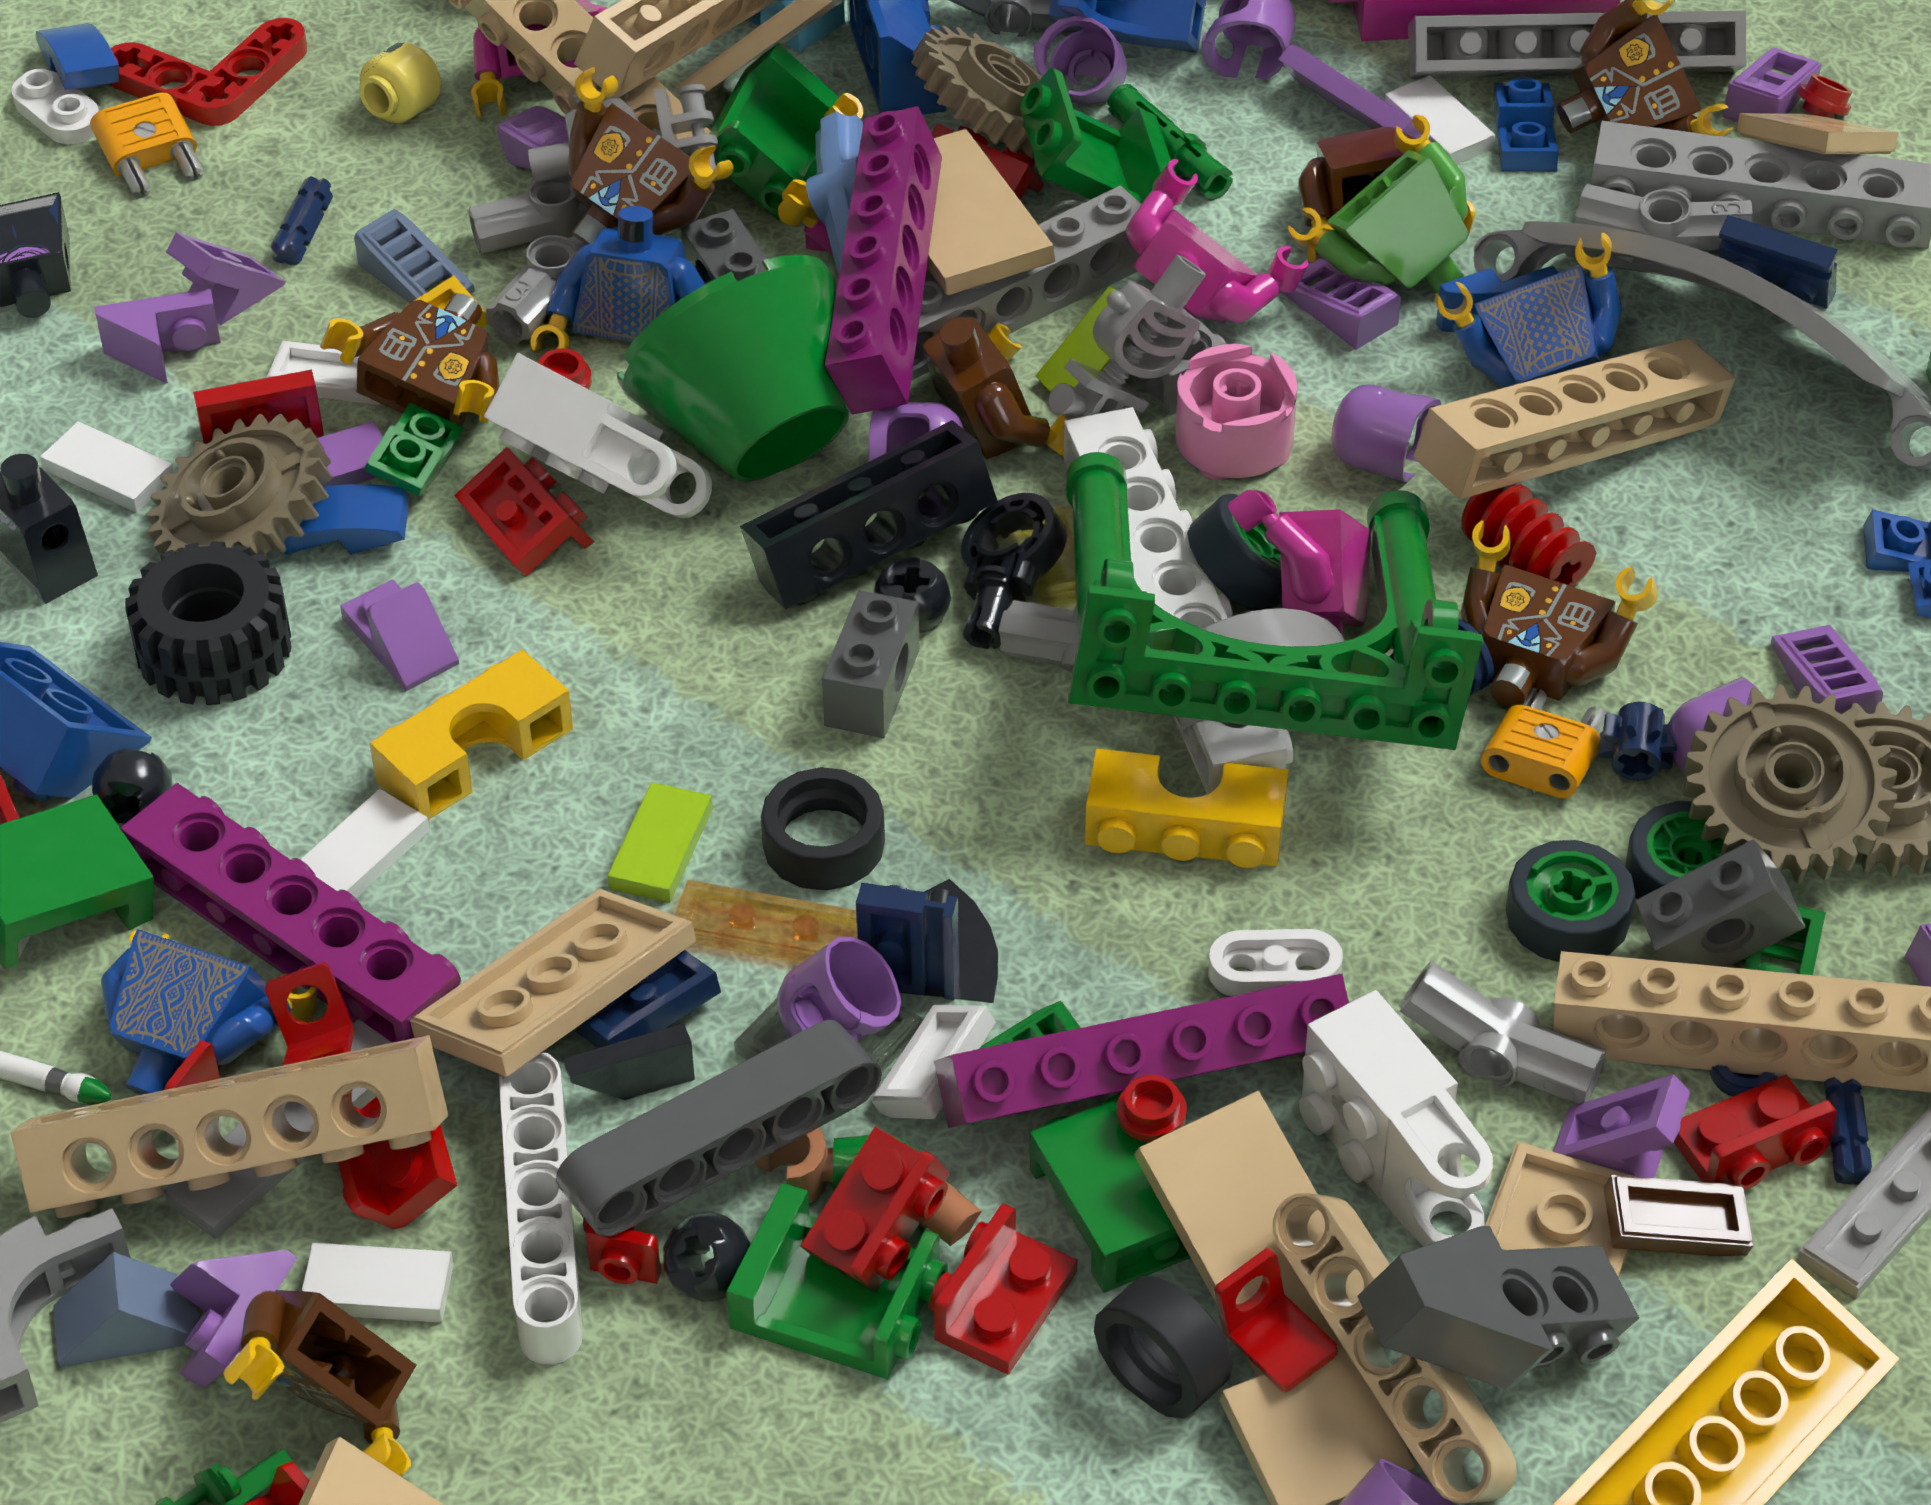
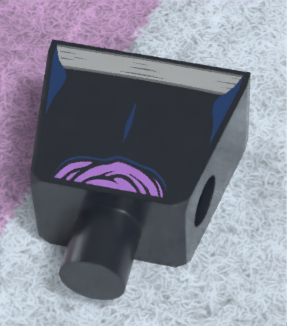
[0,192,71,318]
[0,454,98,604]

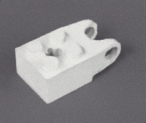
[484,352,712,519]
[1299,990,1493,1246]

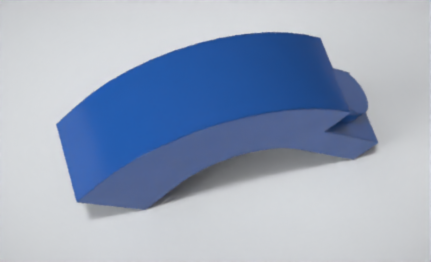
[1049,0,1206,53]

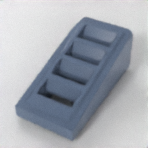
[354,209,475,303]

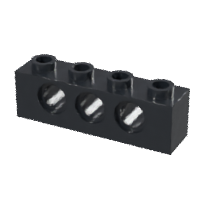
[740,420,998,610]

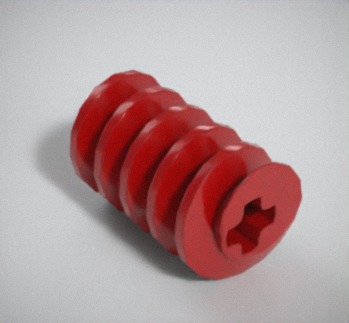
[1461,483,1597,587]

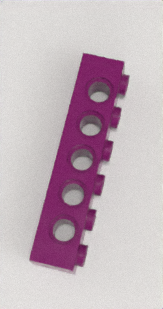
[825,106,942,415]
[120,783,461,1043]
[934,973,1349,1128]

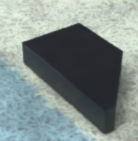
[563,1024,695,1100]

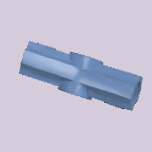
[806,112,863,274]

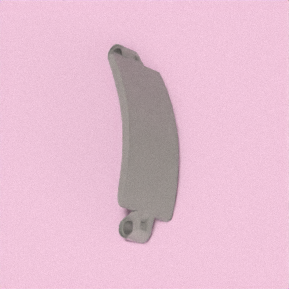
[1473,221,1931,471]

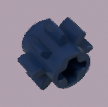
[1598,701,1677,781]

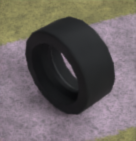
[761,767,885,891]
[1094,1276,1233,1418]

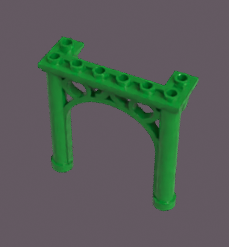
[1065,452,1483,750]

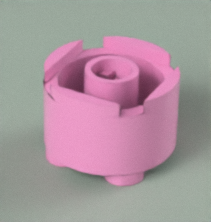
[1175,344,1297,480]

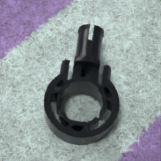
[961,493,1067,649]

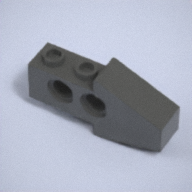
[1357,1226,1640,1389]

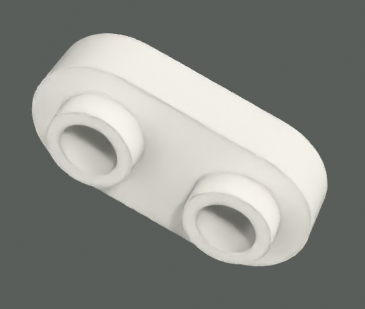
[12,69,99,144]
[1208,929,1343,997]

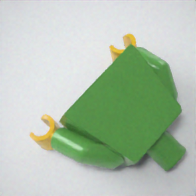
[1288,115,1469,295]

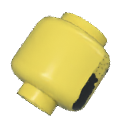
[360,43,441,123]

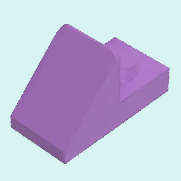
[166,232,286,325]
[94,289,221,383]
[340,579,459,691]
[1554,1074,1691,1178]
[170,1250,297,1387]

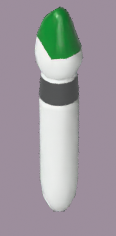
[0,1051,112,1105]

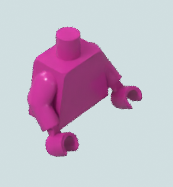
[1126,159,1309,323]
[1228,490,1371,636]

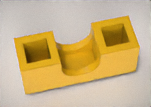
[369,649,573,820]
[1085,748,1289,868]

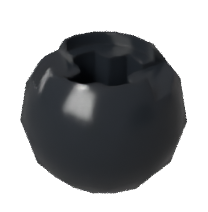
[873,557,951,633]
[92,749,173,824]
[663,1211,751,1302]

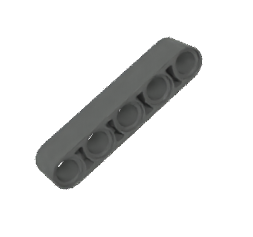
[556,1020,882,1236]

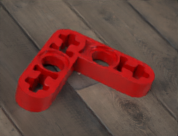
[109,18,307,126]

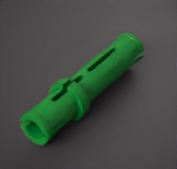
[1107,84,1233,200]

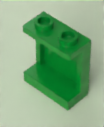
[709,42,839,220]
[1019,67,1176,204]
[0,794,154,969]
[1030,1093,1191,1293]
[727,1183,948,1380]

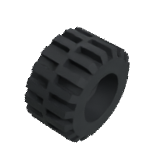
[125,541,292,705]

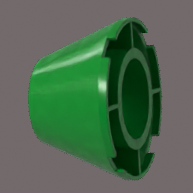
[617,254,849,482]

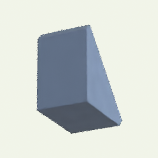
[53,1252,200,1368]

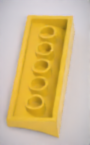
[1553,1259,1899,1505]

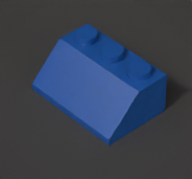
[847,0,946,115]
[0,642,152,801]

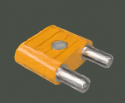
[90,93,203,197]
[1480,688,1606,798]

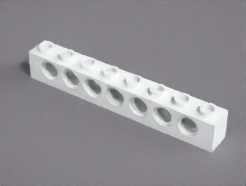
[1064,407,1293,794]

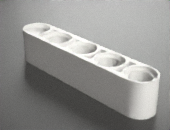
[499,1052,583,1365]

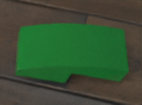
[364,403,464,496]

